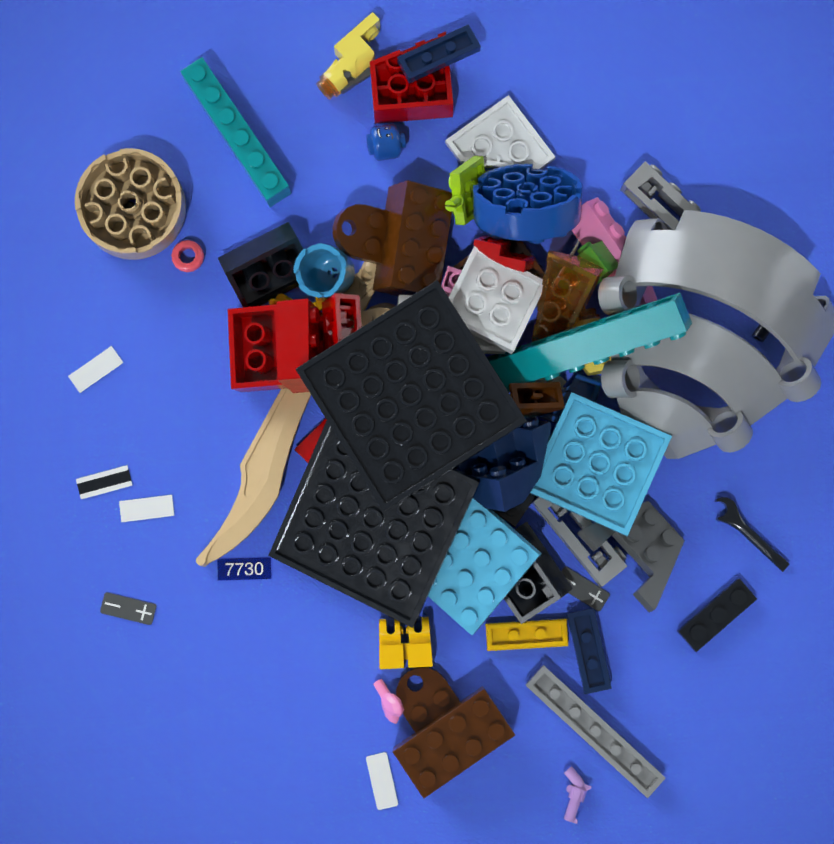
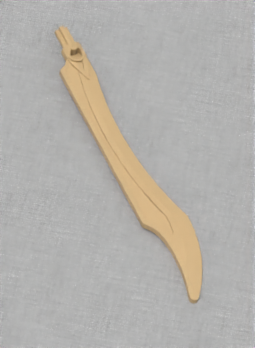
[196,261,377,567]

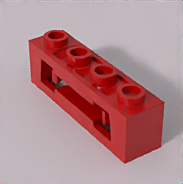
[322,293,362,350]

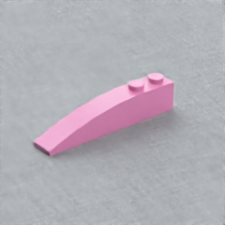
[571,197,657,306]

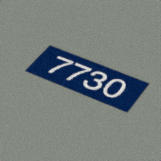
[217,558,271,580]

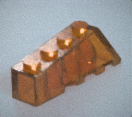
[531,250,604,342]

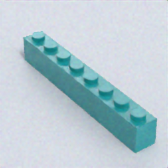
[487,293,692,392]

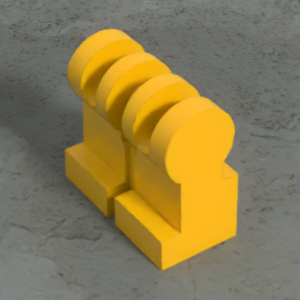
[379,616,433,669]

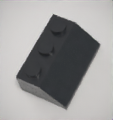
[218,222,303,307]
[504,522,573,624]

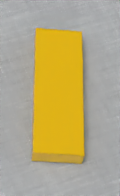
[485,619,568,651]

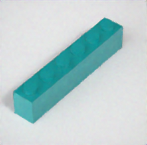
[180,57,292,207]

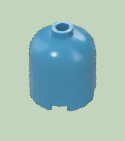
[293,243,355,298]

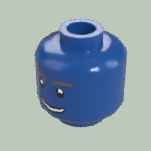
[366,124,406,161]

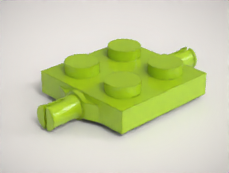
[445,156,490,225]

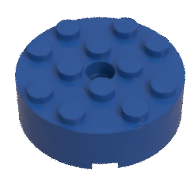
[473,164,582,244]

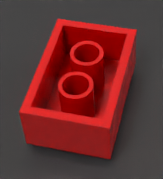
[277,298,325,393]
[228,304,287,392]

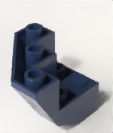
[455,417,551,512]

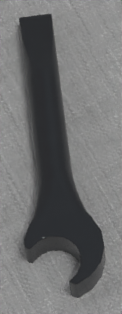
[715,497,790,572]

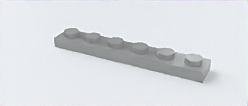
[525,665,665,798]

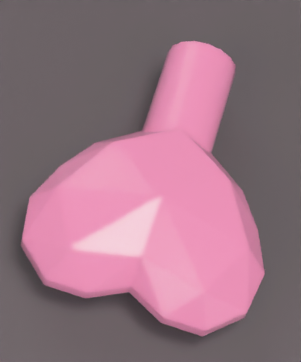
[373,679,404,724]

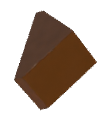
[509,382,565,418]

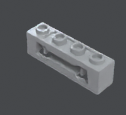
[620,161,701,230]
[532,498,627,587]

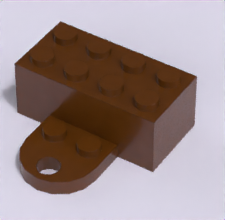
[333,180,452,296]
[392,667,515,799]

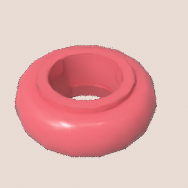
[171,240,204,272]

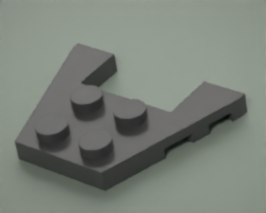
[577,501,685,613]

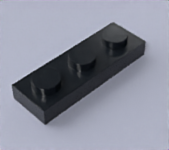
[677,579,757,652]

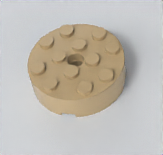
[75,148,186,260]

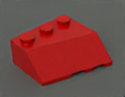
[370,31,453,124]

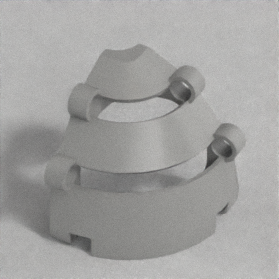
[598,210,834,459]

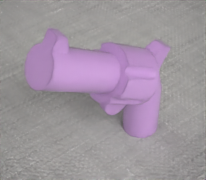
[564,766,592,824]

